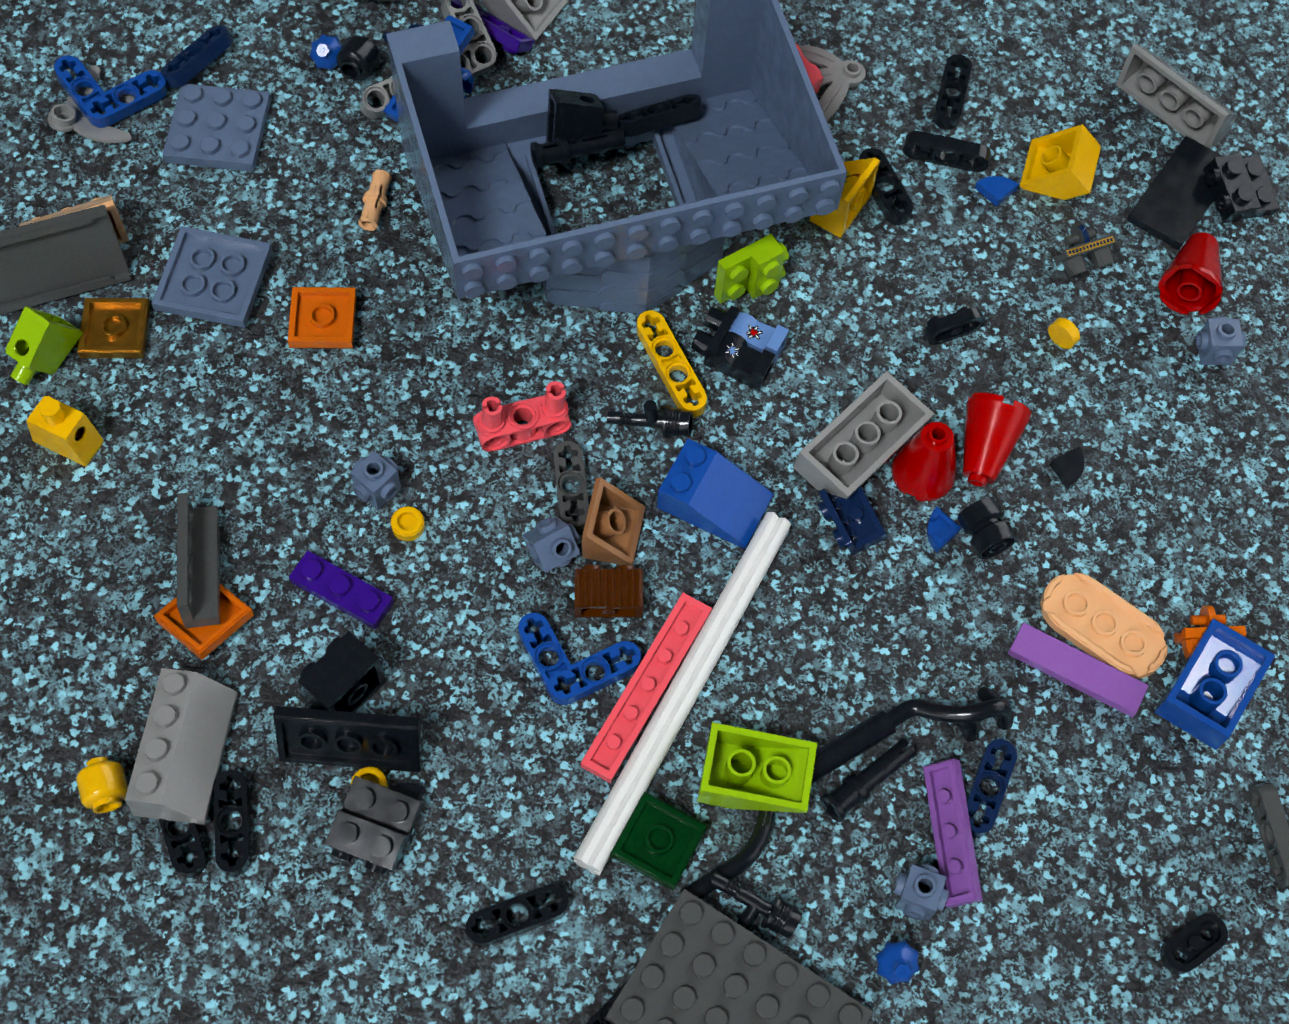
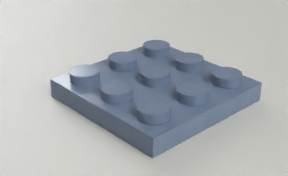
[162,84,272,172]
[151,226,273,328]

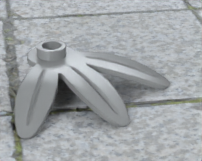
[798,45,866,121]
[48,65,135,143]

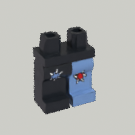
[691,305,789,392]

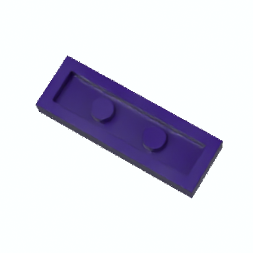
[450,0,535,54]
[289,550,394,630]

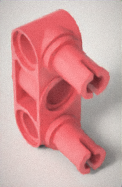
[472,381,572,452]

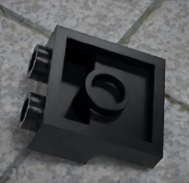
[1203,153,1280,222]
[325,776,424,875]

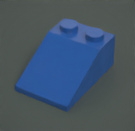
[657,438,774,549]
[1154,618,1275,750]

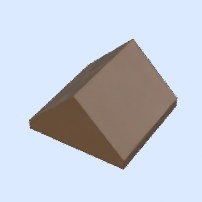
[582,477,646,566]

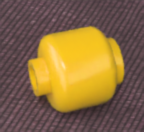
[76,757,128,813]

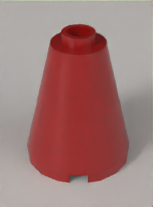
[1158,232,1223,315]
[963,393,1032,487]
[891,422,957,502]

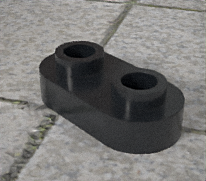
[923,306,986,345]
[1160,914,1228,974]

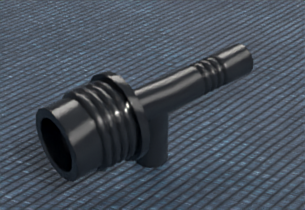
[607,400,693,438]
[709,871,802,938]

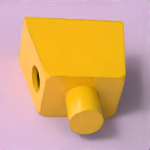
[26,396,104,467]

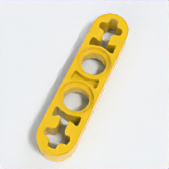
[636,310,707,418]

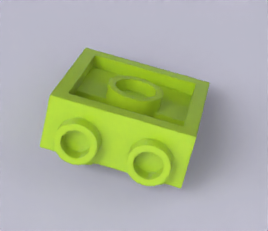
[714,234,789,304]

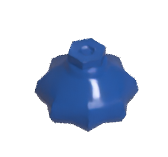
[309,34,342,71]
[875,940,920,985]

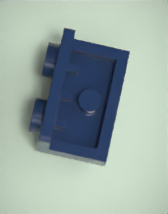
[818,486,888,556]

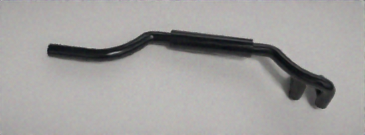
[680,687,1013,899]

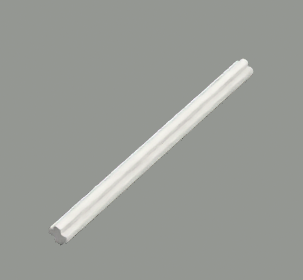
[574,512,791,875]

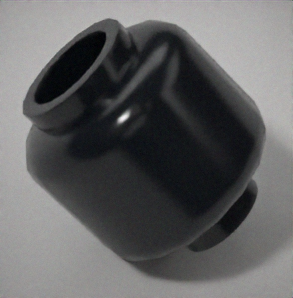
[336,35,380,80]

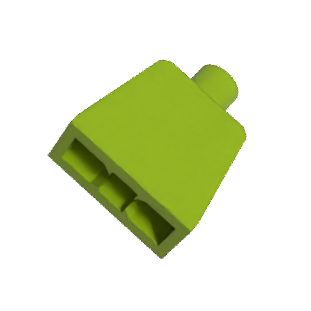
[5,306,83,385]

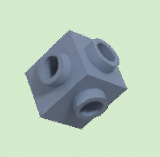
[1196,317,1246,365]
[350,451,401,510]
[522,517,581,573]
[893,863,949,921]

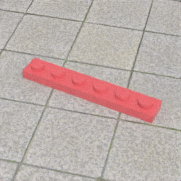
[581,593,713,784]

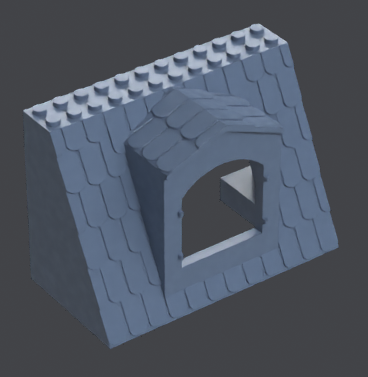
[386,0,847,314]

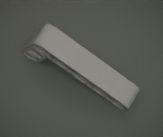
[360,0,497,119]

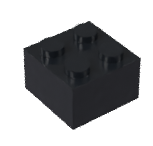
[297,631,386,712]

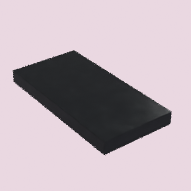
[1126,136,1222,250]
[273,706,422,772]

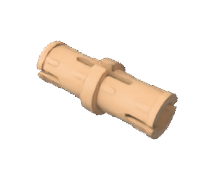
[358,169,392,231]

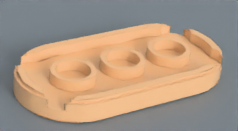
[1041,573,1168,679]

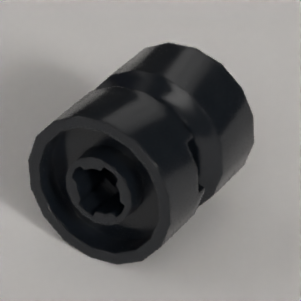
[957,497,1018,559]

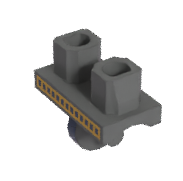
[1053,223,1117,278]

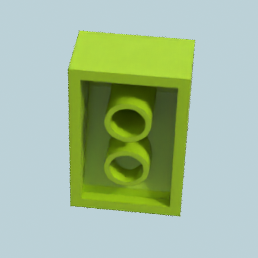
[696,722,817,813]

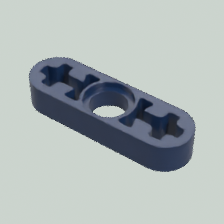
[161,25,233,88]
[966,739,1017,838]

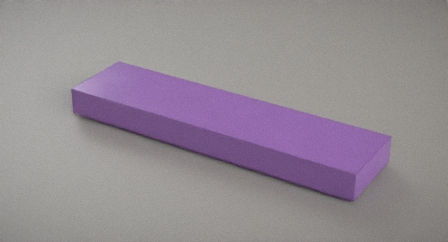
[1008,622,1149,718]
[923,758,983,908]

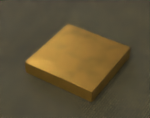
[77,298,151,359]

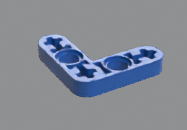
[54,55,168,128]
[518,613,641,705]

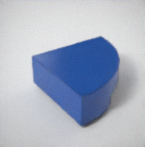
[975,176,1019,207]
[927,506,961,553]

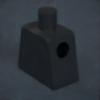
[546,89,619,143]

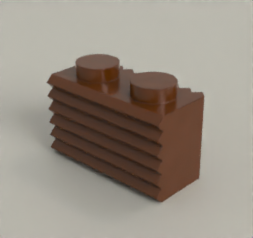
[574,565,643,618]

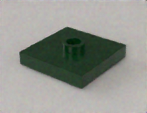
[610,792,707,891]

